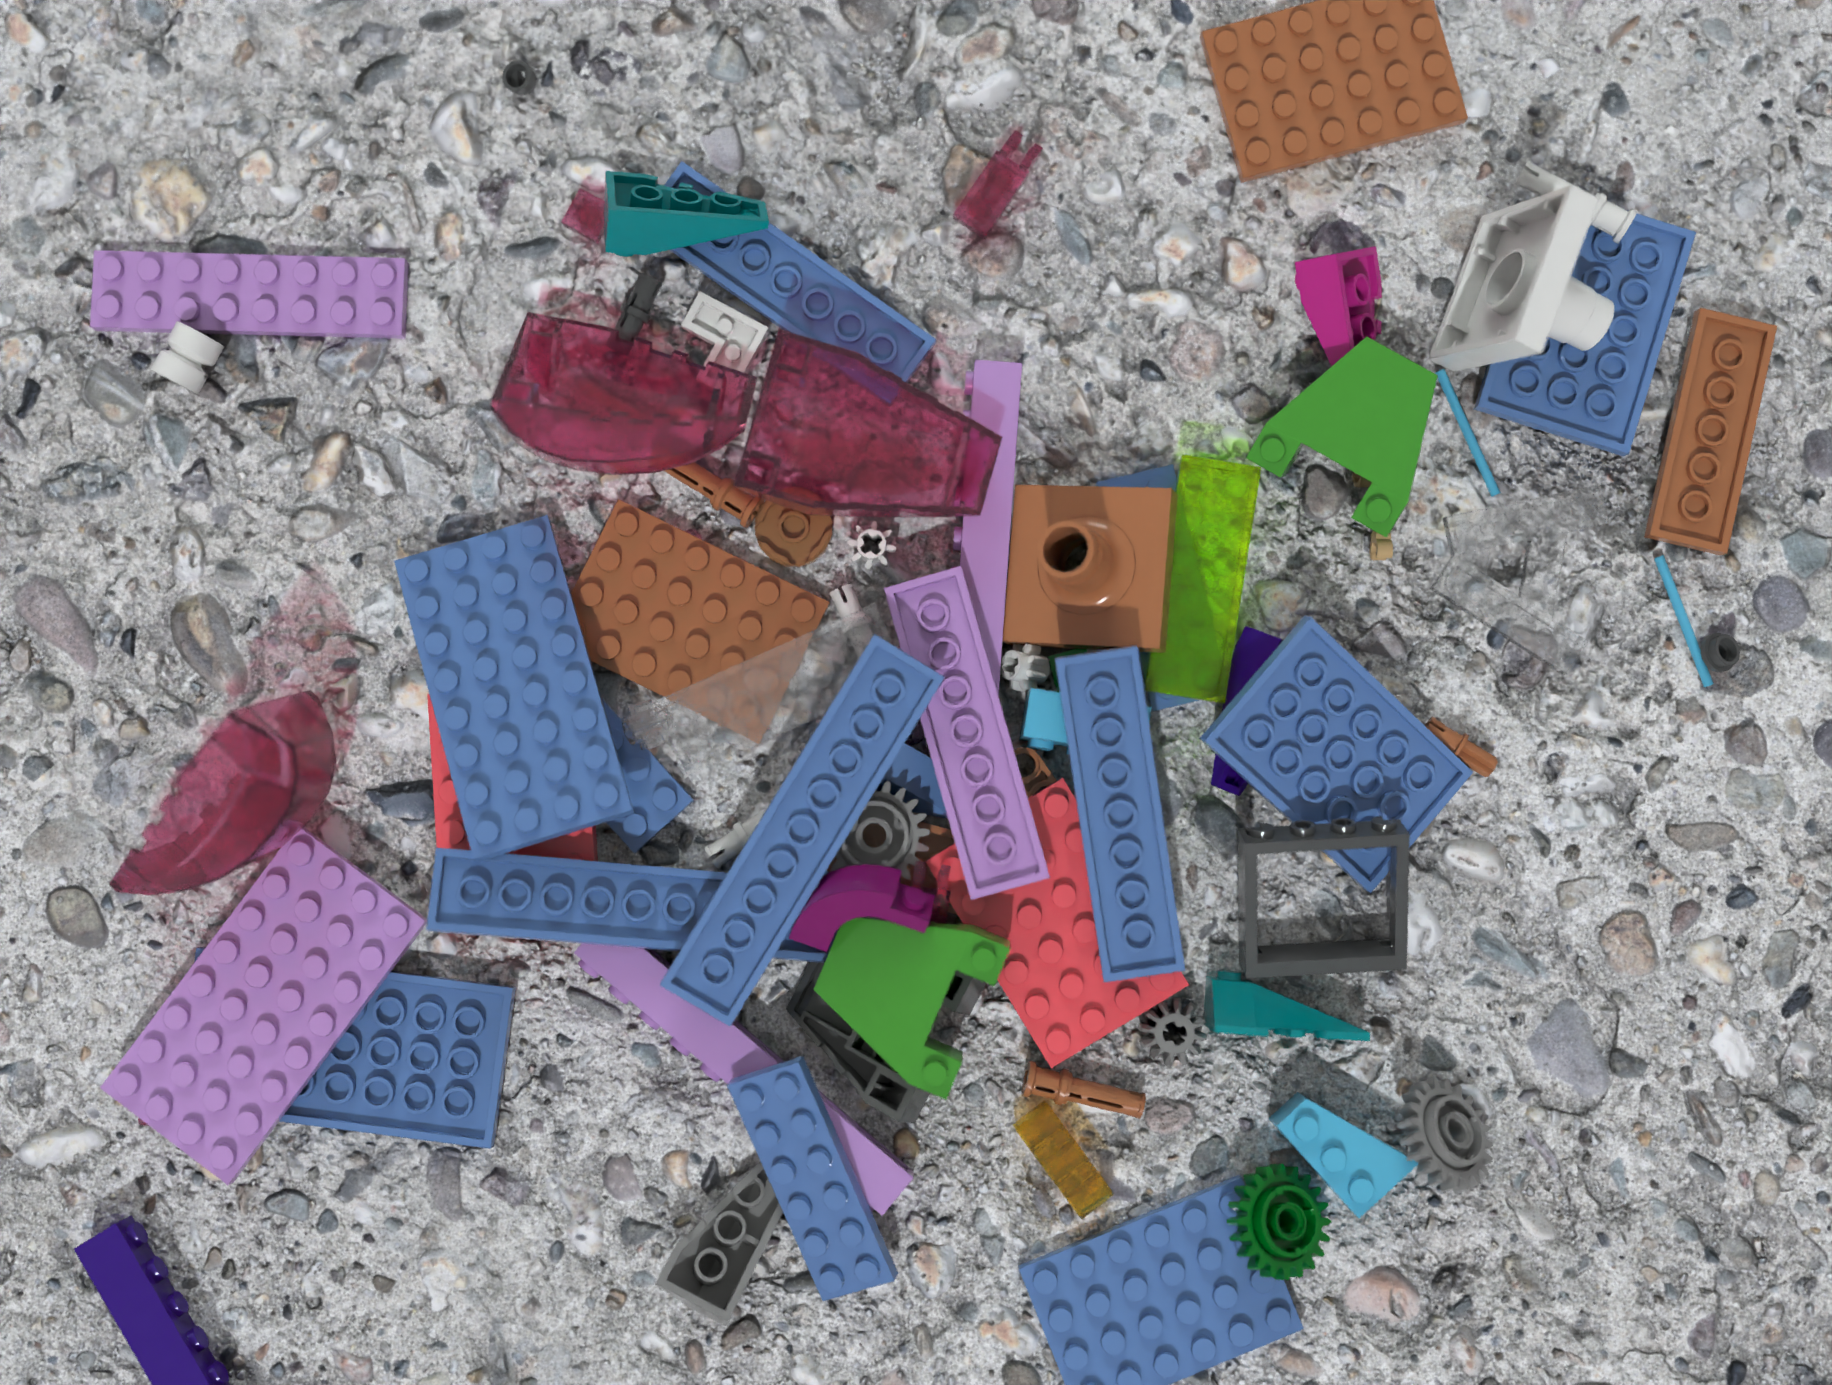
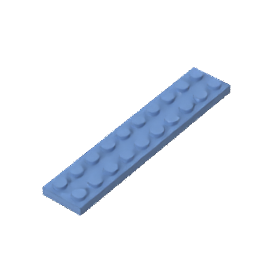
[660,634,945,1027]
[426,847,839,963]

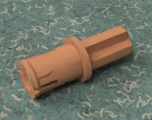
[1425,716,1498,777]

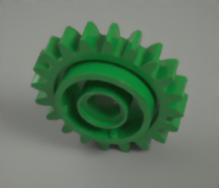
[1227,1164,1331,1280]

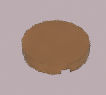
[755,489,833,567]

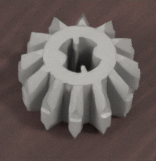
[1138,997,1207,1066]

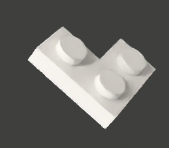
[681,291,770,399]

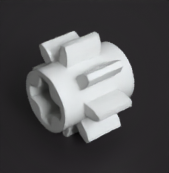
[847,521,896,572]
[1000,643,1050,692]

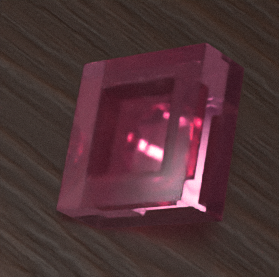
[561,188,604,244]

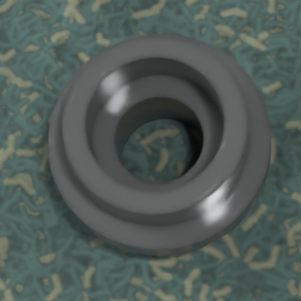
[1701,633,1740,673]

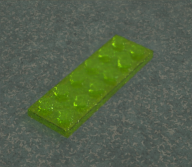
[1144,454,1261,704]

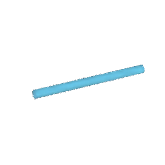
[1435,369,1501,497]
[1654,555,1714,687]

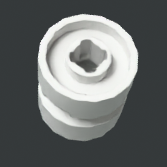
[150,321,224,394]

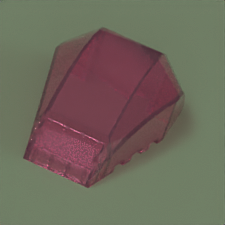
[491,312,757,475]
[734,329,1002,517]
[109,690,336,895]

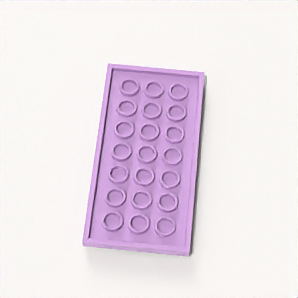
[100,826,427,1185]

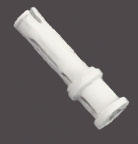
[1515,160,1637,244]

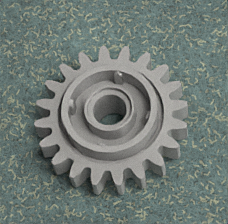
[830,781,930,880]
[1396,1077,1493,1193]

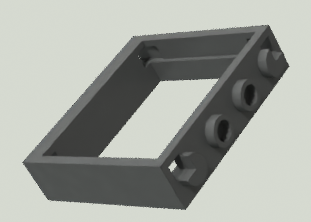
[1238,816,1410,979]

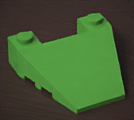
[1246,336,1438,538]
[813,917,1010,1099]

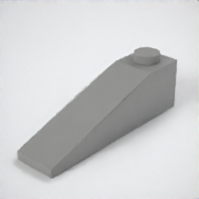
[655,1161,783,1326]

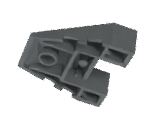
[786,962,986,1123]

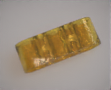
[1012,1100,1114,1219]

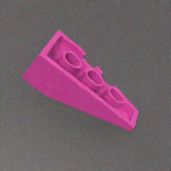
[1295,246,1382,367]

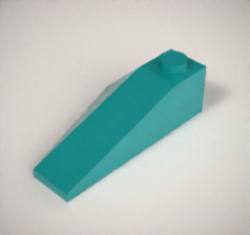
[604,171,769,257]
[1203,970,1371,1041]

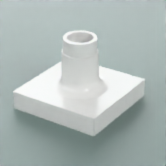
[1428,185,1614,372]

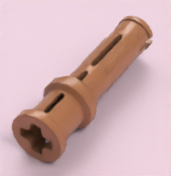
[649,442,764,528]
[1021,1061,1146,1119]

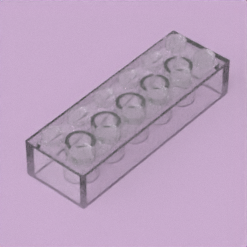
[651,603,894,777]

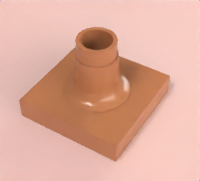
[1002,485,1178,653]

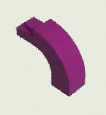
[788,864,935,952]

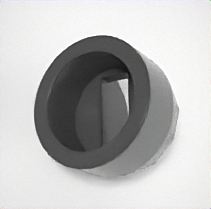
[502,60,537,95]

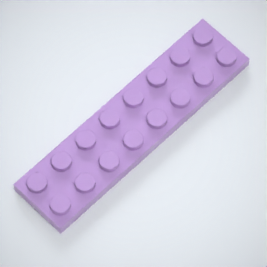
[90,250,409,339]
[884,566,1050,900]

